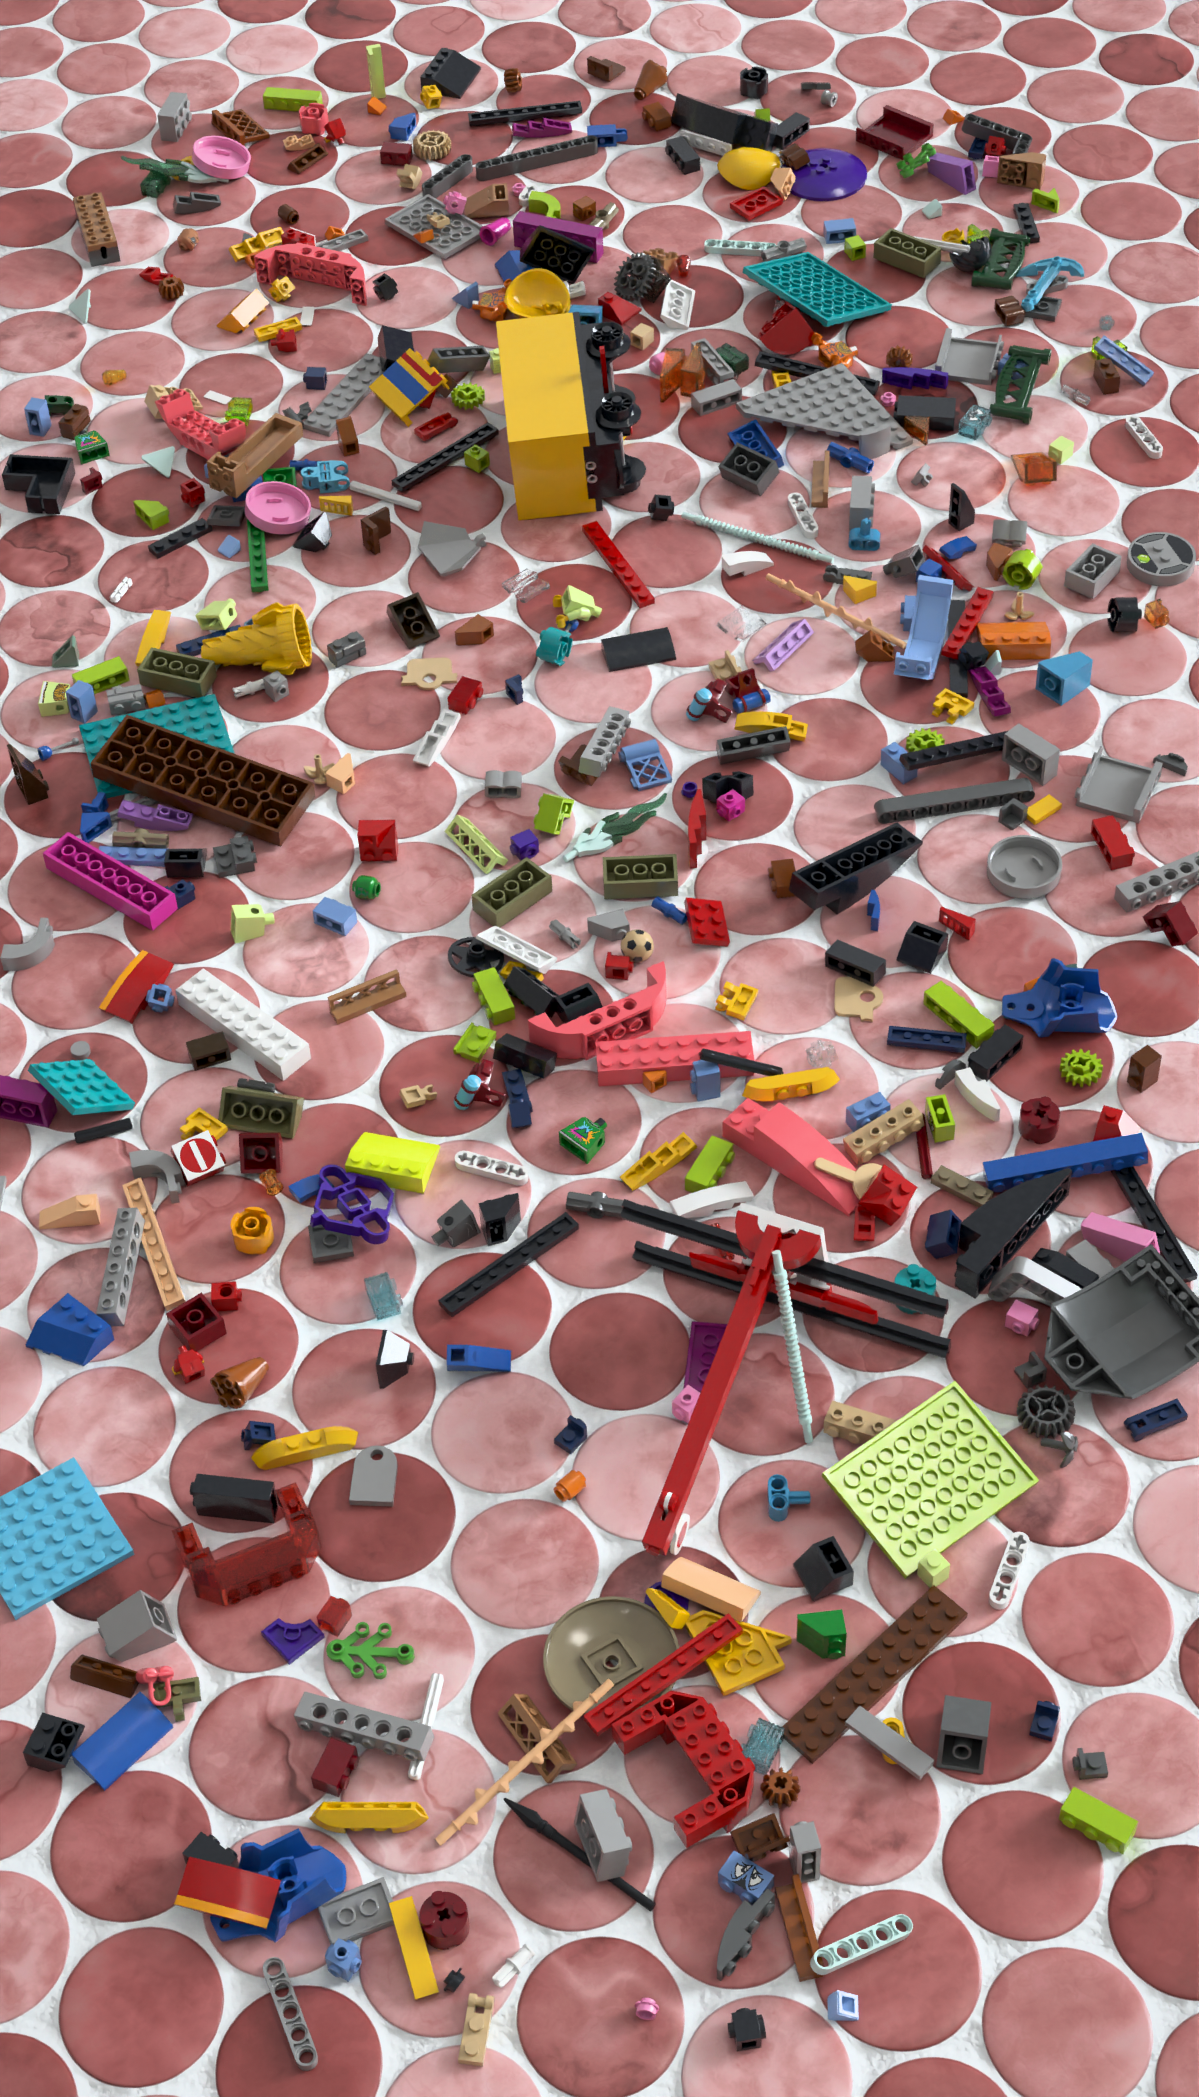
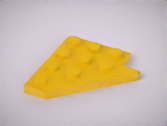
[684,1610,792,1696]

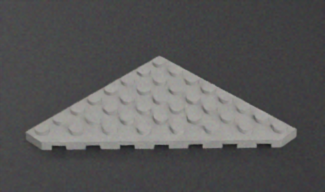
[736,363,913,449]

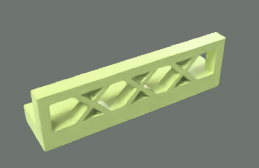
[366,44,386,99]
[444,815,508,874]

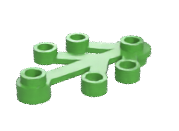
[896,143,936,178]
[326,1622,415,1679]

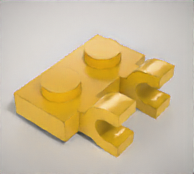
[932,688,974,724]
[715,981,758,1021]
[179,1107,228,1141]

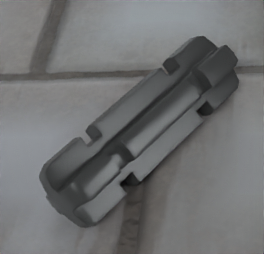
[237,1078,275,1093]

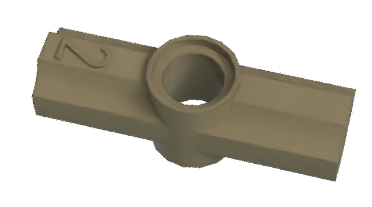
[589,202,619,230]
[112,828,169,849]

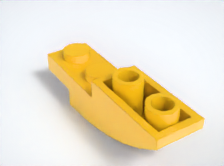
[734,711,808,742]

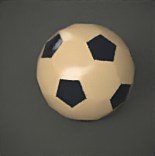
[621,929,654,963]

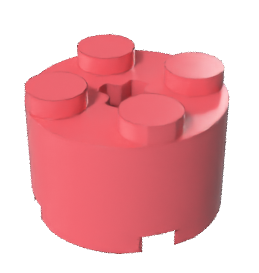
[299,103,329,135]

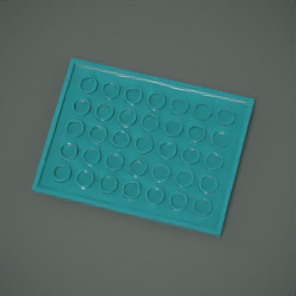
[742,252,892,327]
[79,694,235,798]

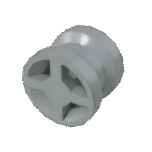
[821,90,838,107]

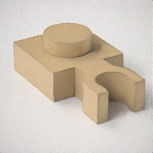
[427,212,450,229]
[399,1084,437,1108]

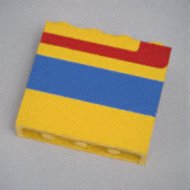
[369,348,450,427]

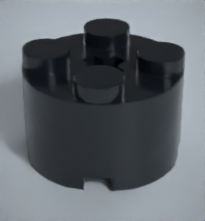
[740,66,768,99]
[1107,597,1142,632]

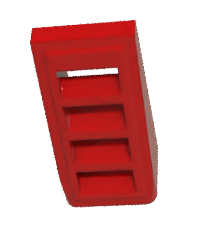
[939,907,976,940]

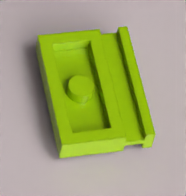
[453,1022,496,1063]

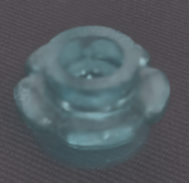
[1099,315,1115,330]

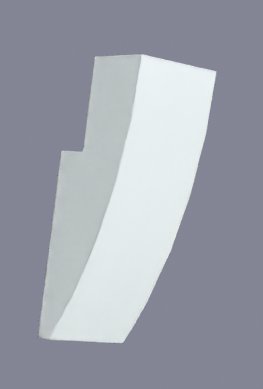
[722,551,774,576]
[954,1067,1001,1122]

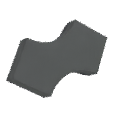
[801,82,831,90]

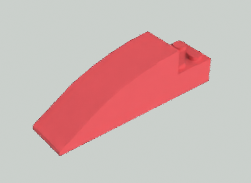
[723,1098,860,1216]

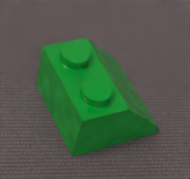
[796,1609,847,1659]

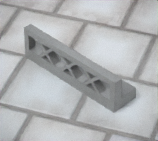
[691,338,734,385]

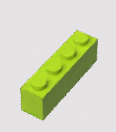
[263,87,323,111]
[923,981,994,1049]

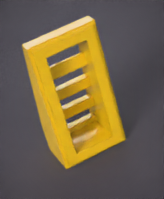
[319,496,353,516]
[645,1588,690,1629]

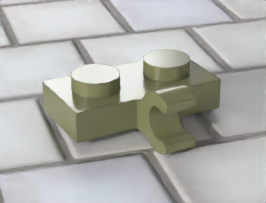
[153,1677,201,1722]

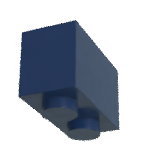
[925,1209,962,1259]

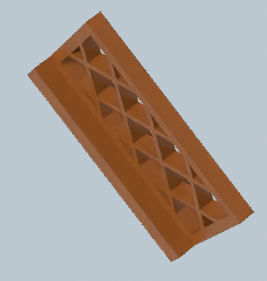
[211,109,270,146]

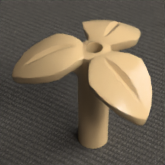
[1005,592,1034,620]
[304,754,335,784]

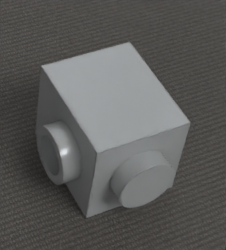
[263,670,289,702]

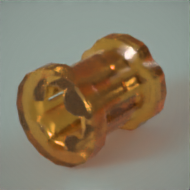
[259,1169,284,1196]

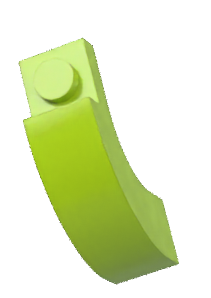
[528,191,561,219]

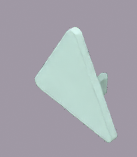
[69,289,91,323]
[142,446,175,478]

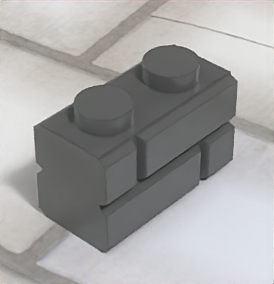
[327,631,367,668]

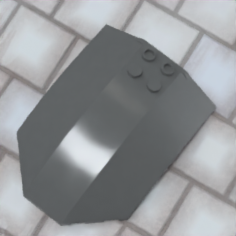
[1044,1244,1199,1399]

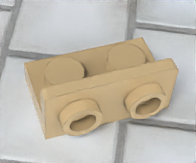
[709,650,742,681]

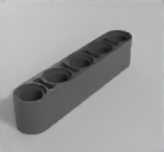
[422,154,473,198]

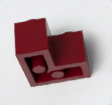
[1143,901,1198,947]

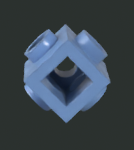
[146,984,175,1013]
[325,1938,362,1982]

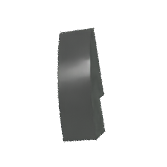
[173,192,221,214]

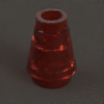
[676,255,691,278]

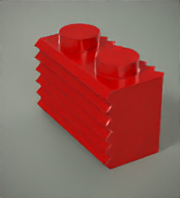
[447,676,484,715]

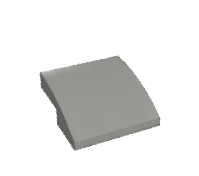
[859,422,891,459]

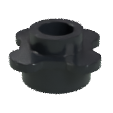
[444,1968,465,1993]

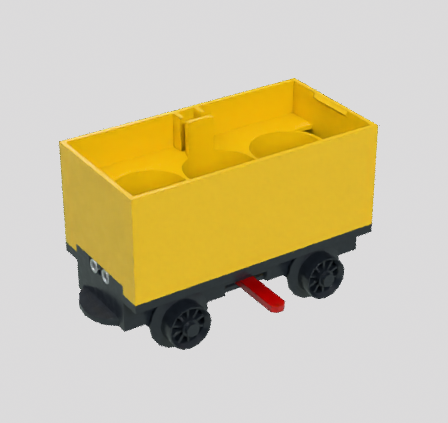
[496,312,646,521]

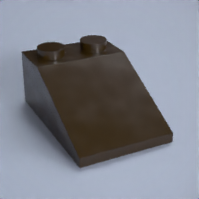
[386,592,440,649]
[7,744,49,805]

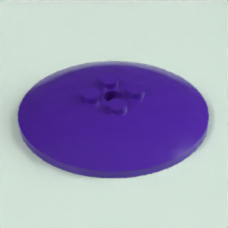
[781,148,867,201]

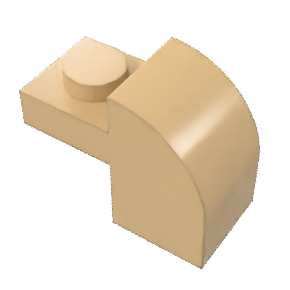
[396,164,423,189]

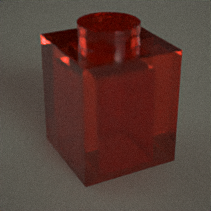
[317,1596,352,1637]

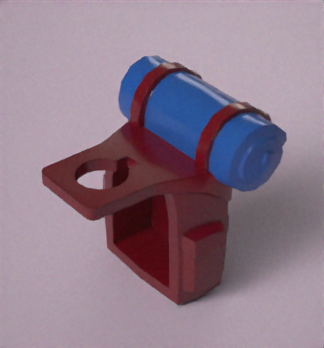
[725,668,771,714]

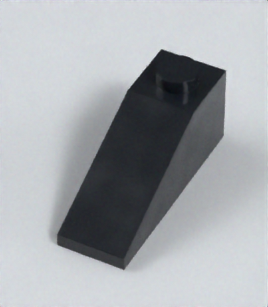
[948,483,975,531]
[1032,1248,1099,1289]

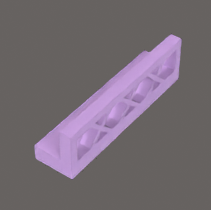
[752,619,814,672]

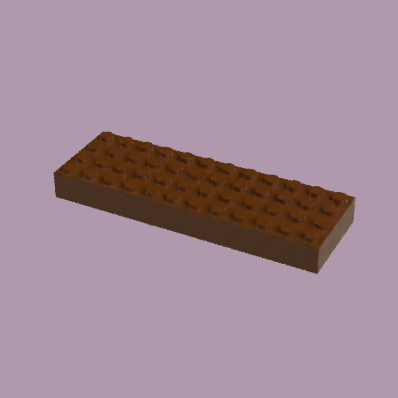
[90,715,315,847]

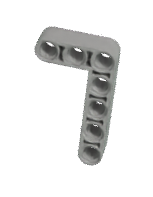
[988,1256,1082,1304]

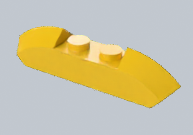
[742,1067,840,1101]
[251,1426,358,1470]
[309,1802,429,1833]

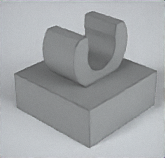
[911,463,933,486]

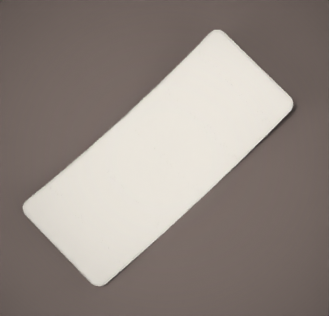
[300,307,315,325]

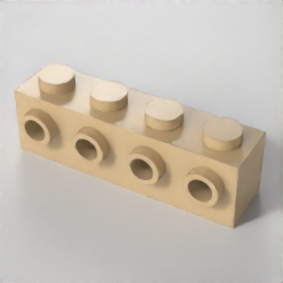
[843,1099,924,1166]
[824,1400,897,1445]

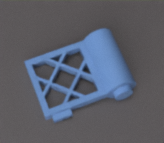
[618,739,672,791]

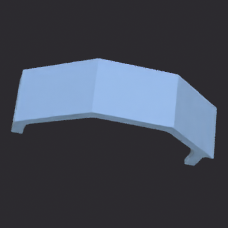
[894,575,953,680]

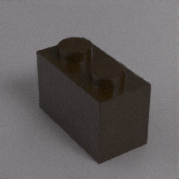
[186,1031,231,1071]

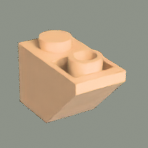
[770,168,796,201]
[325,753,355,794]

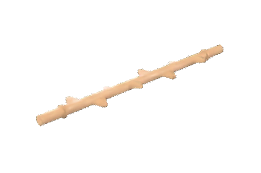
[766,573,907,649]
[435,1678,614,1846]

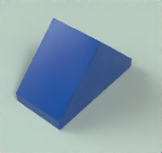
[80,812,112,843]

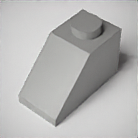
[587,909,630,942]

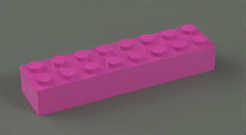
[43,832,178,931]

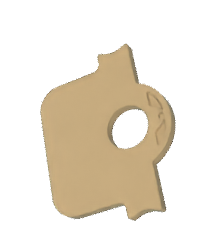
[401,657,458,690]
[834,977,883,1022]

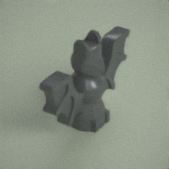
[282,402,312,429]

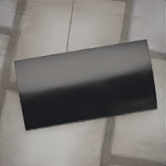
[601,627,676,672]

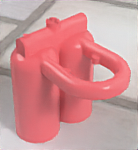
[136,1666,174,1706]

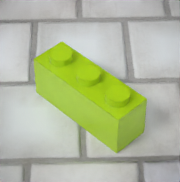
[72,656,130,694]
[472,967,515,1026]
[685,1135,735,1193]
[1059,1787,1138,1854]

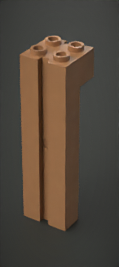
[207,413,303,498]

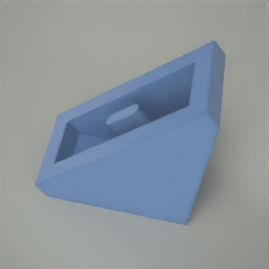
[452,282,479,309]

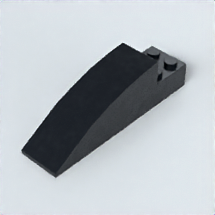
[671,93,778,152]
[789,823,923,914]
[954,1168,1072,1299]

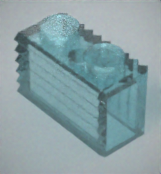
[364,1272,403,1321]
[741,1718,784,1775]

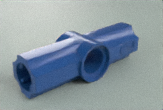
[826,442,874,474]

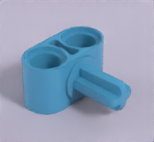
[848,518,881,551]
[767,1474,811,1522]

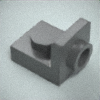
[1072,1748,1108,1780]

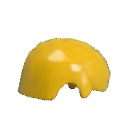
[942,228,965,244]

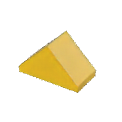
[843,575,877,604]

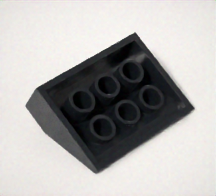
[420,48,481,99]
[520,225,594,284]

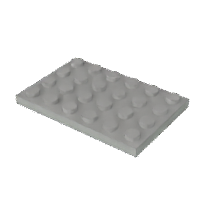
[385,194,483,260]

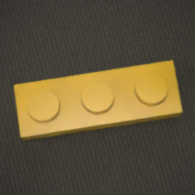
[254,317,302,342]

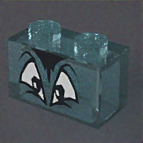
[958,404,992,440]

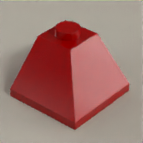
[598,292,642,325]
[1093,1105,1141,1142]

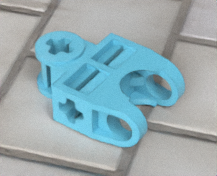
[301,460,350,493]

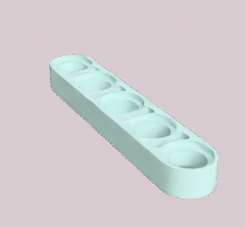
[704,239,777,256]
[810,1914,913,1975]

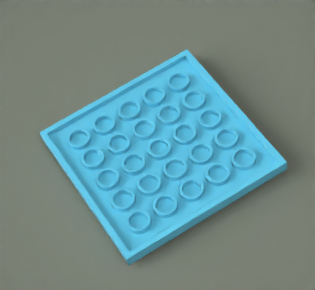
[0,1457,134,1620]

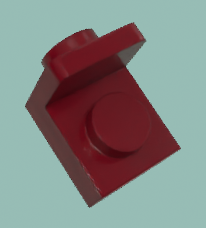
[80,467,103,495]

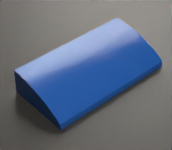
[727,419,784,468]
[71,1692,173,1791]

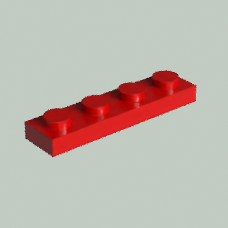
[922,545,974,592]

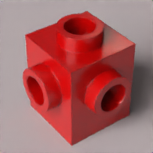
[984,136,1006,157]
[180,478,205,508]

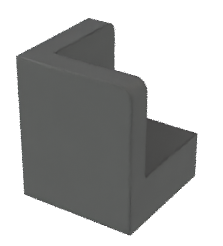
[998,798,1028,830]
[1015,1351,1047,1389]

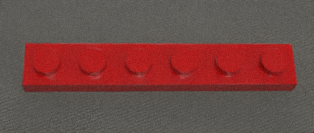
[941,587,994,660]

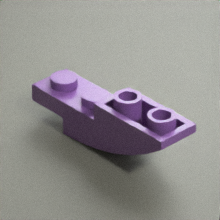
[117,800,193,831]

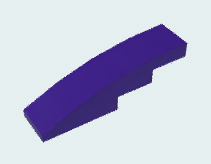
[882,367,948,389]

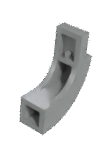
[0,918,55,971]
[129,1150,185,1204]

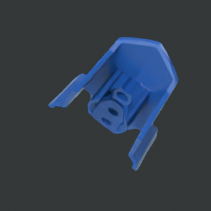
[1002,958,1117,1038]
[210,1828,347,1943]

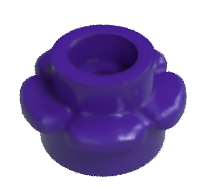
[681,782,697,798]

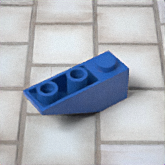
[447,1345,511,1372]

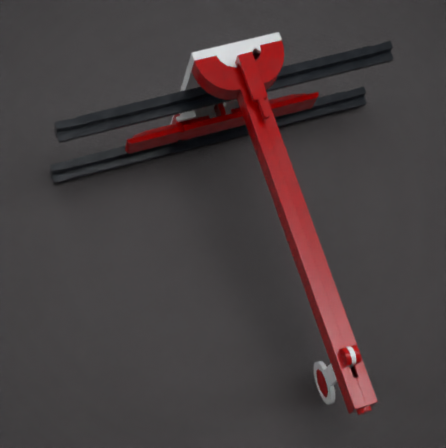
[620,1199,951,1556]

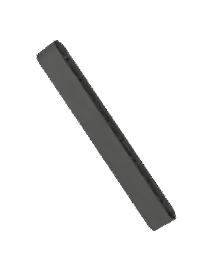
[475,135,598,181]
[874,778,1035,824]

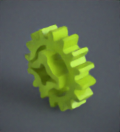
[451,383,485,410]
[906,728,945,753]
[1059,1049,1103,1087]

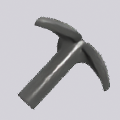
[1041,1432,1078,1468]

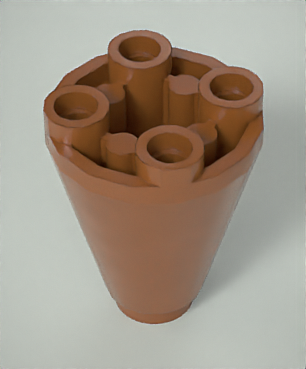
[634,60,668,100]
[210,1357,269,1409]

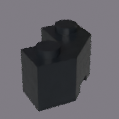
[702,771,754,803]

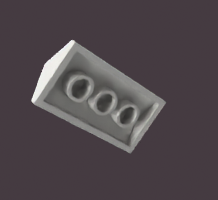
[660,278,695,330]
[476,926,557,974]

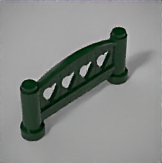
[971,228,1030,290]
[989,345,1052,424]

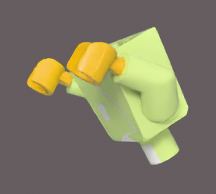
[553,585,602,628]

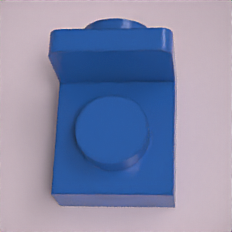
[81,792,109,813]

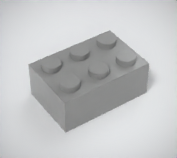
[157,92,192,142]
[849,476,875,532]
[1064,543,1122,599]
[1002,723,1060,786]
[574,1789,632,1882]

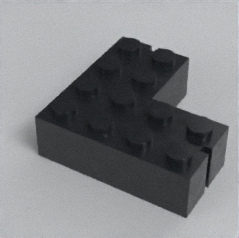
[2,454,75,514]

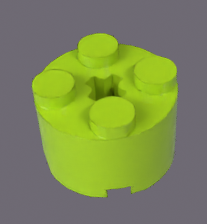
[1003,549,1043,590]

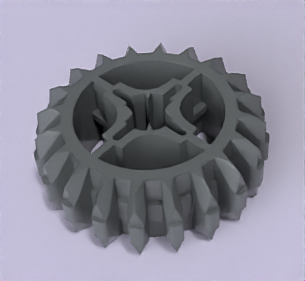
[1016,1384,1076,1439]

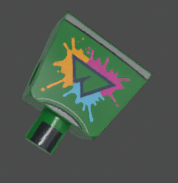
[74,430,110,465]
[559,1117,607,1164]

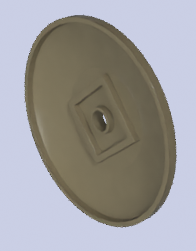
[543,1596,679,1716]

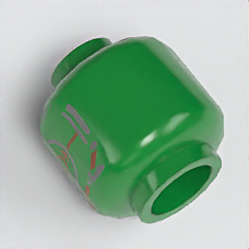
[352,875,381,901]

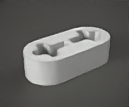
[519,185,537,207]

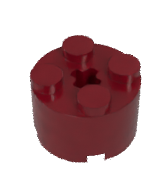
[1018,1096,1060,1144]
[419,1891,470,1950]

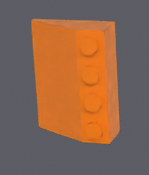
[977,622,1051,660]

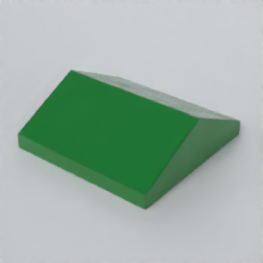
[263,467,297,487]

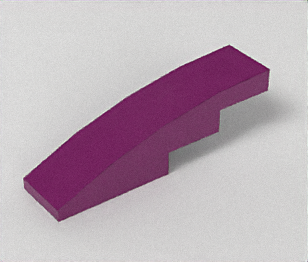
[512,118,573,138]
[969,666,1011,717]

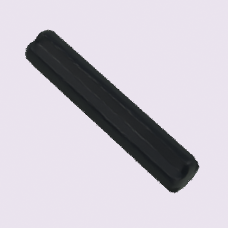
[74,1118,132,1143]

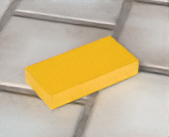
[1027,794,1062,825]

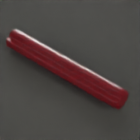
[916,1113,933,1179]

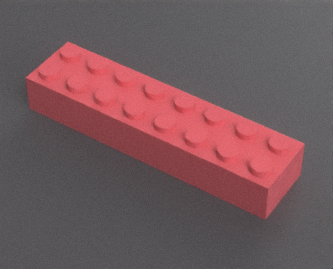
[595,1031,754,1086]

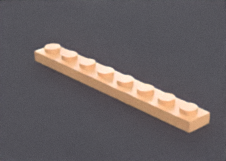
[122,1177,186,1311]

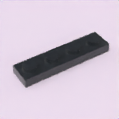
[1013,203,1040,243]
[148,518,213,559]

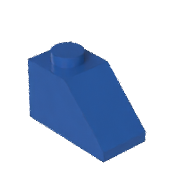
[388,113,416,141]

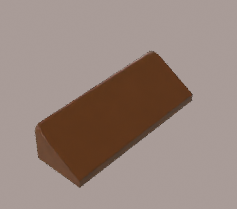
[287,143,329,174]
[70,1654,139,1698]

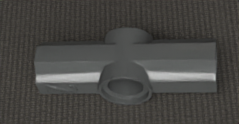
[566,1191,624,1219]

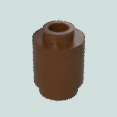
[278,204,299,224]

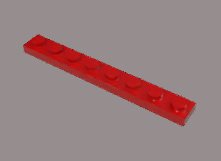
[582,521,655,608]
[583,1613,743,1737]

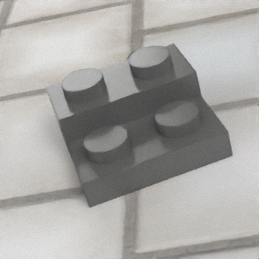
[213,836,257,878]

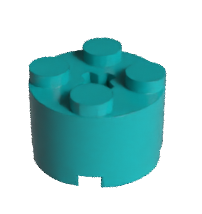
[536,627,573,666]
[894,1264,936,1314]

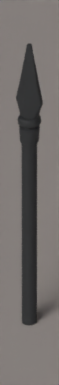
[504,1798,656,1911]

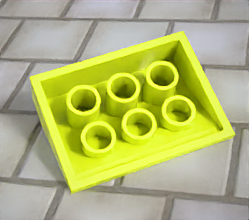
[345,1132,440,1194]

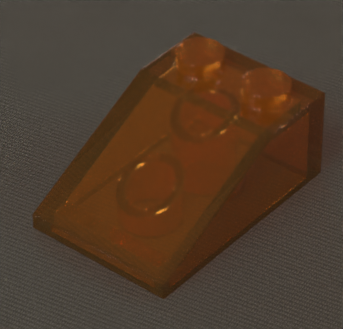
[680,342,706,398]
[660,348,688,403]
[1011,452,1057,486]

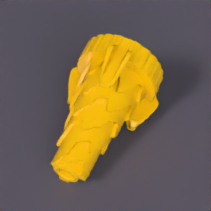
[201,602,312,675]

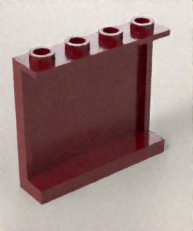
[856,105,934,160]

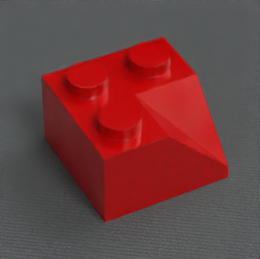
[357,820,398,861]
[858,1164,918,1226]

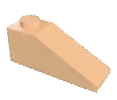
[39,1194,100,1230]

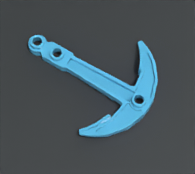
[1016,256,1084,312]

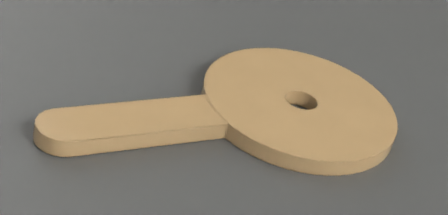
[814,1158,882,1200]

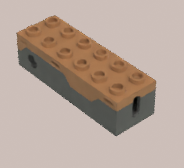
[73,192,121,267]

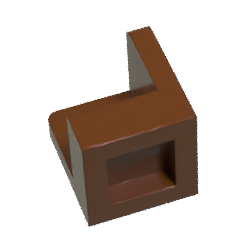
[436,373,459,398]

